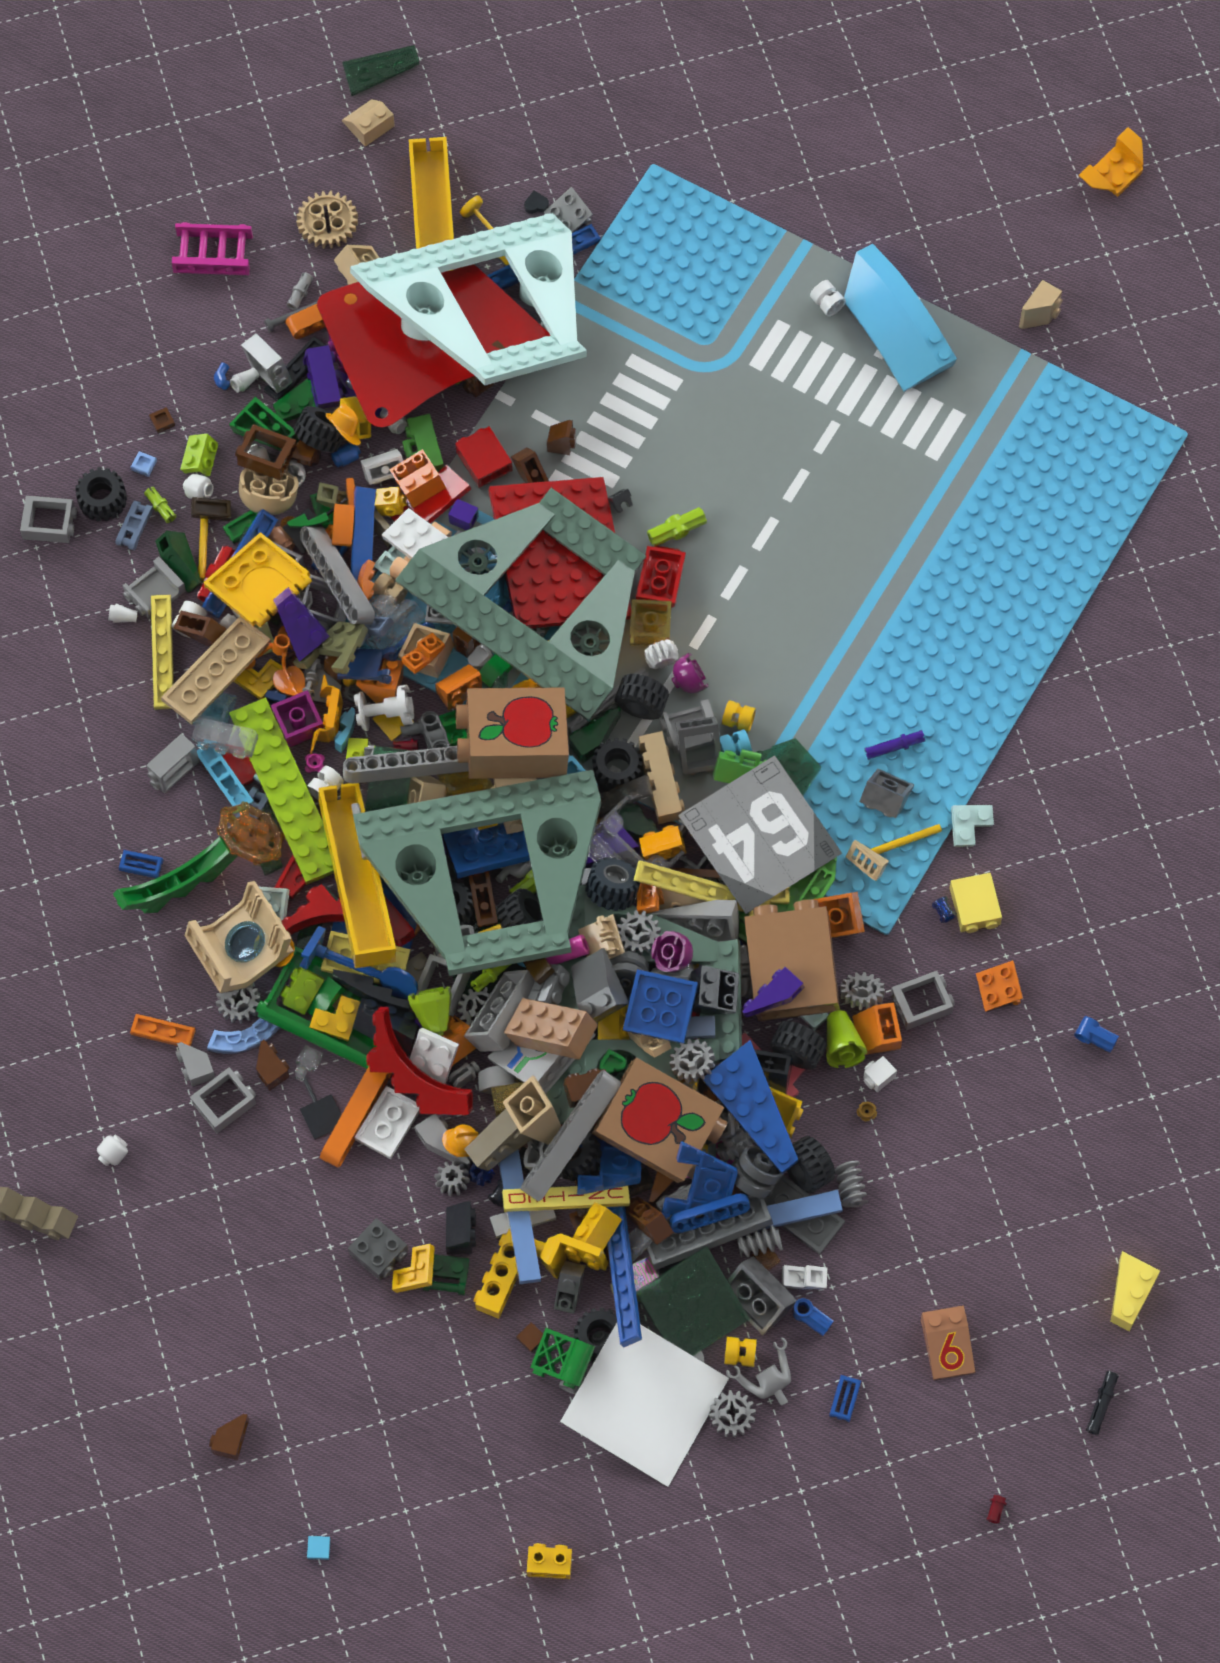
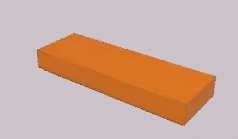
[130,1014,196,1046]

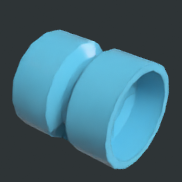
[720,729,752,756]

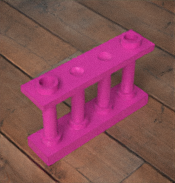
[172,222,253,275]

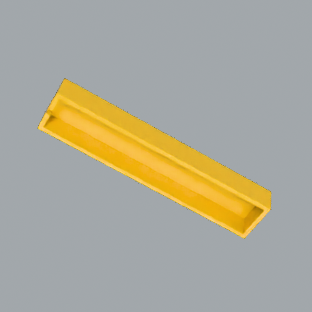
[409,137,454,271]
[319,783,396,968]

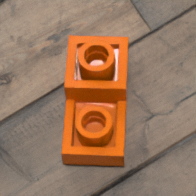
[332,504,354,547]
[357,559,375,601]
[402,633,445,674]

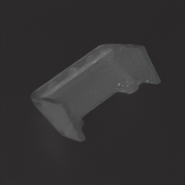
[588,796,684,898]

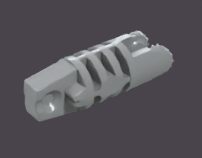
[740,945,753,999]

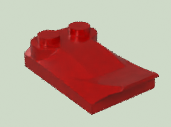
[636,546,686,609]

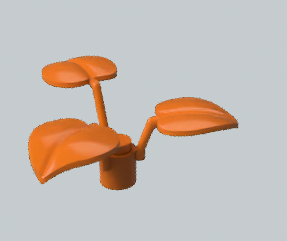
[245,625,305,696]

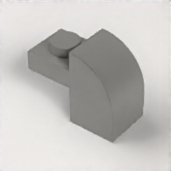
[478,1066,524,1095]

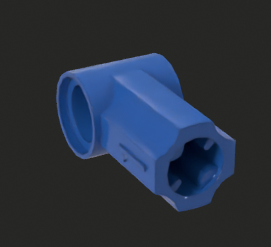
[1074,1016,1119,1053]
[792,1298,834,1336]

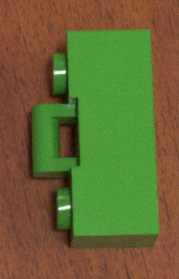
[402,414,444,472]
[713,749,766,783]

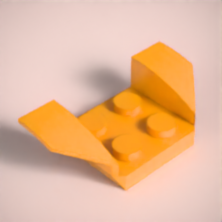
[1079,127,1143,197]
[310,675,343,754]

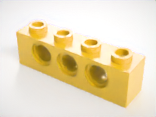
[473,1229,518,1319]

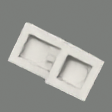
[782,1265,827,1289]

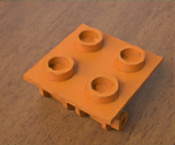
[976,960,1023,1011]

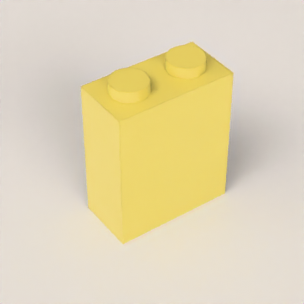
[950,873,1002,933]

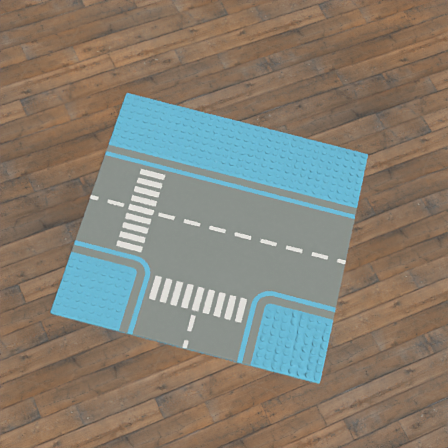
[345,164,1188,935]

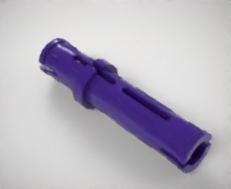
[864,730,925,760]

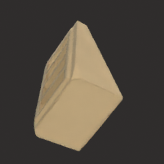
[846,840,889,881]

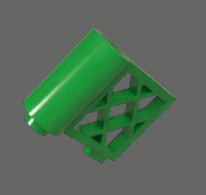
[530,1328,595,1389]

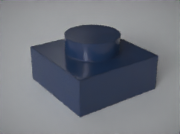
[265,690,287,706]

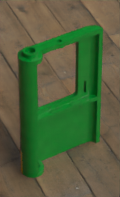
[256,946,405,1069]

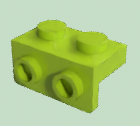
[180,434,218,477]
[280,966,324,1015]

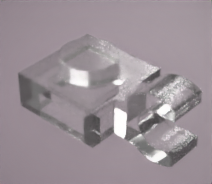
[295,1045,323,1081]

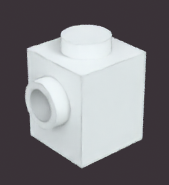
[864,1056,897,1092]

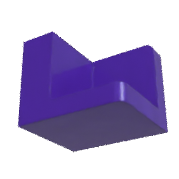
[448,499,479,531]

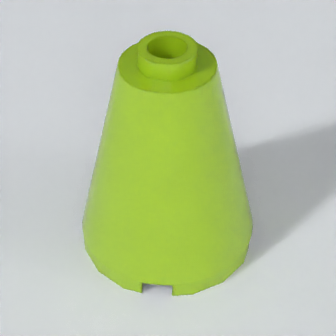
[826,1010,867,1068]

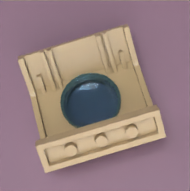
[184,881,294,993]

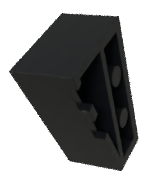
[353,998,418,1057]

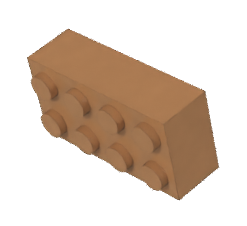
[504,998,598,1060]

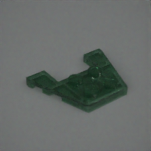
[744,738,821,796]

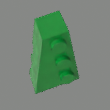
[229,397,300,451]

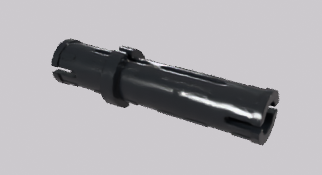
[1085,1371,1119,1435]

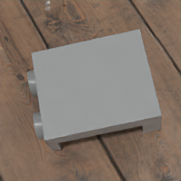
[122,557,186,620]
[660,699,720,755]

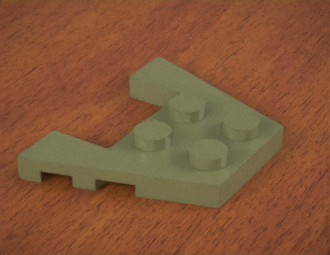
[293,621,368,674]

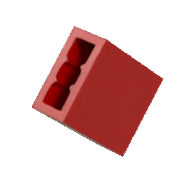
[455,426,513,488]

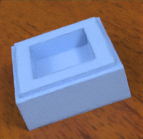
[131,451,157,477]

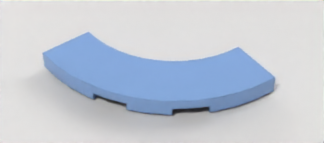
[207,1018,280,1054]

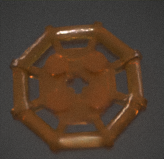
[216,801,285,866]

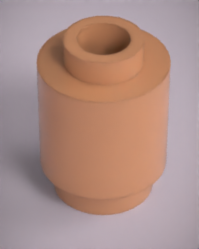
[268,526,295,551]

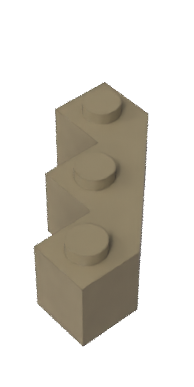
[0,1187,78,1240]

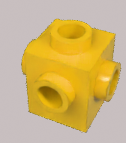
[374,487,407,516]

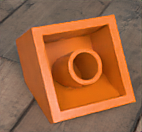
[813,892,865,938]

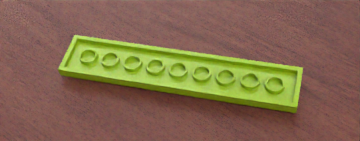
[229,697,334,885]

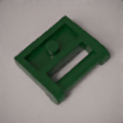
[423,1254,470,1296]

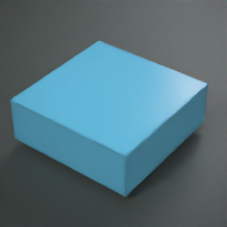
[307,1536,330,1560]

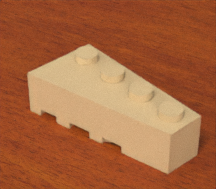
[639,731,685,824]

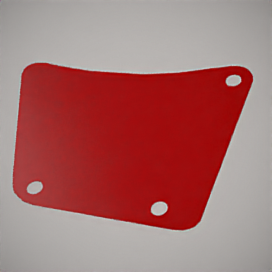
[317,264,551,427]

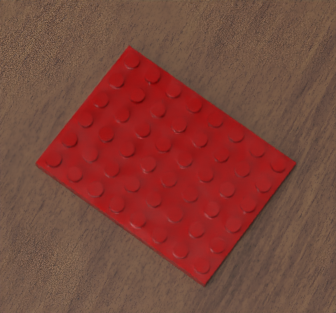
[488,477,633,628]

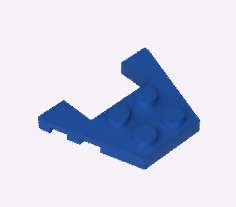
[577,1135,641,1195]
[661,1142,738,1218]

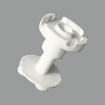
[354,685,414,731]

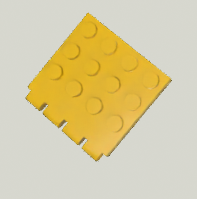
[203,532,312,627]

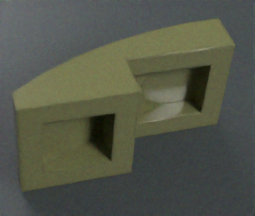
[316,482,348,508]

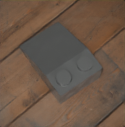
[571,948,629,1022]

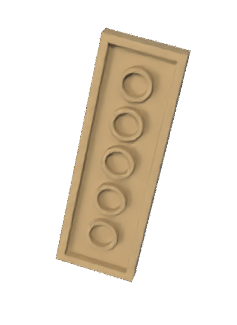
[161,616,271,724]

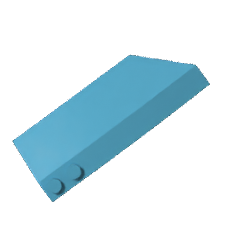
[844,244,957,392]

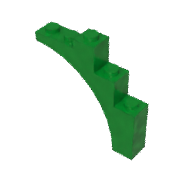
[113,836,242,914]

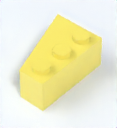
[1111,1251,1160,1332]

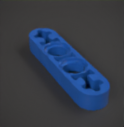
[669,1193,750,1233]

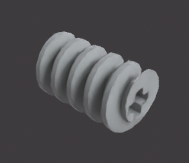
[835,1161,868,1208]
[737,1225,783,1258]

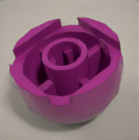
[671,653,708,694]
[651,931,693,973]

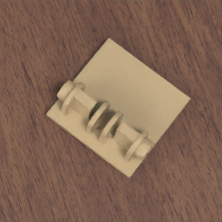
[578,914,625,959]

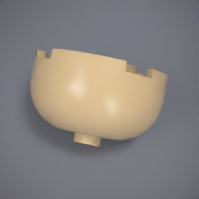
[239,468,299,515]

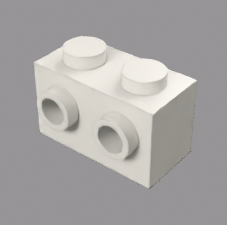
[361,449,403,485]

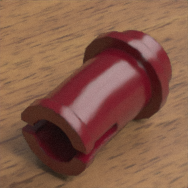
[393,739,418,752]
[986,1495,1007,1524]

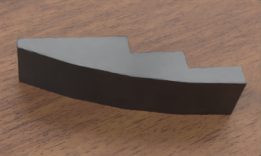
[333,969,411,1012]

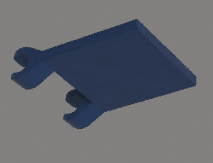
[337,646,398,684]

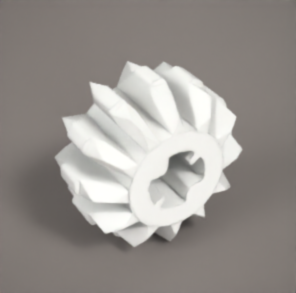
[644,640,679,669]

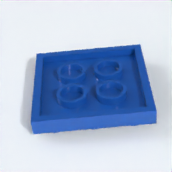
[623,969,698,1044]

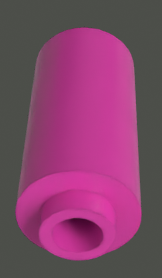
[546,935,589,965]

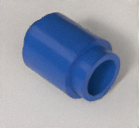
[330,442,361,468]

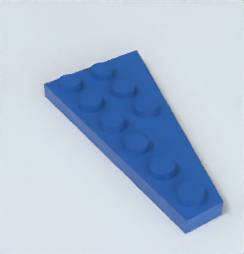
[702,1040,798,1174]

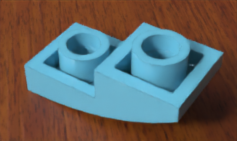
[334,707,355,753]

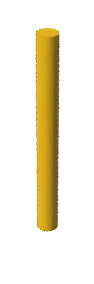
[198,519,208,581]
[871,824,942,854]

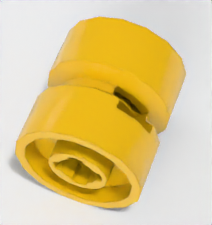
[721,700,756,733]
[724,1337,757,1367]

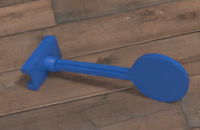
[300,926,418,999]

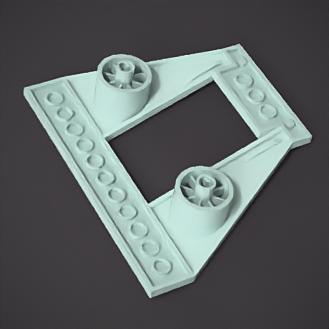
[350,213,587,385]

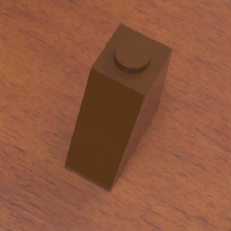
[174,610,227,647]

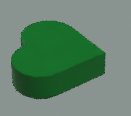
[600,1049,627,1075]

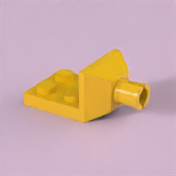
[534,1234,609,1279]

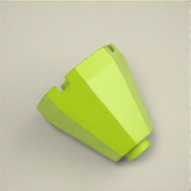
[408,986,452,1036]

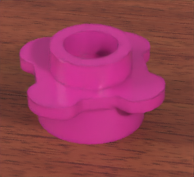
[305,754,325,773]

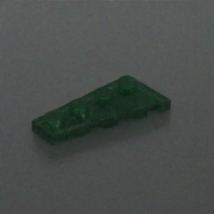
[342,45,419,97]

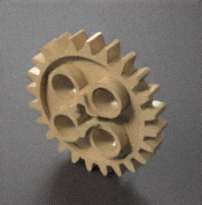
[296,191,358,249]

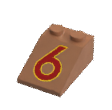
[921,1306,975,1380]

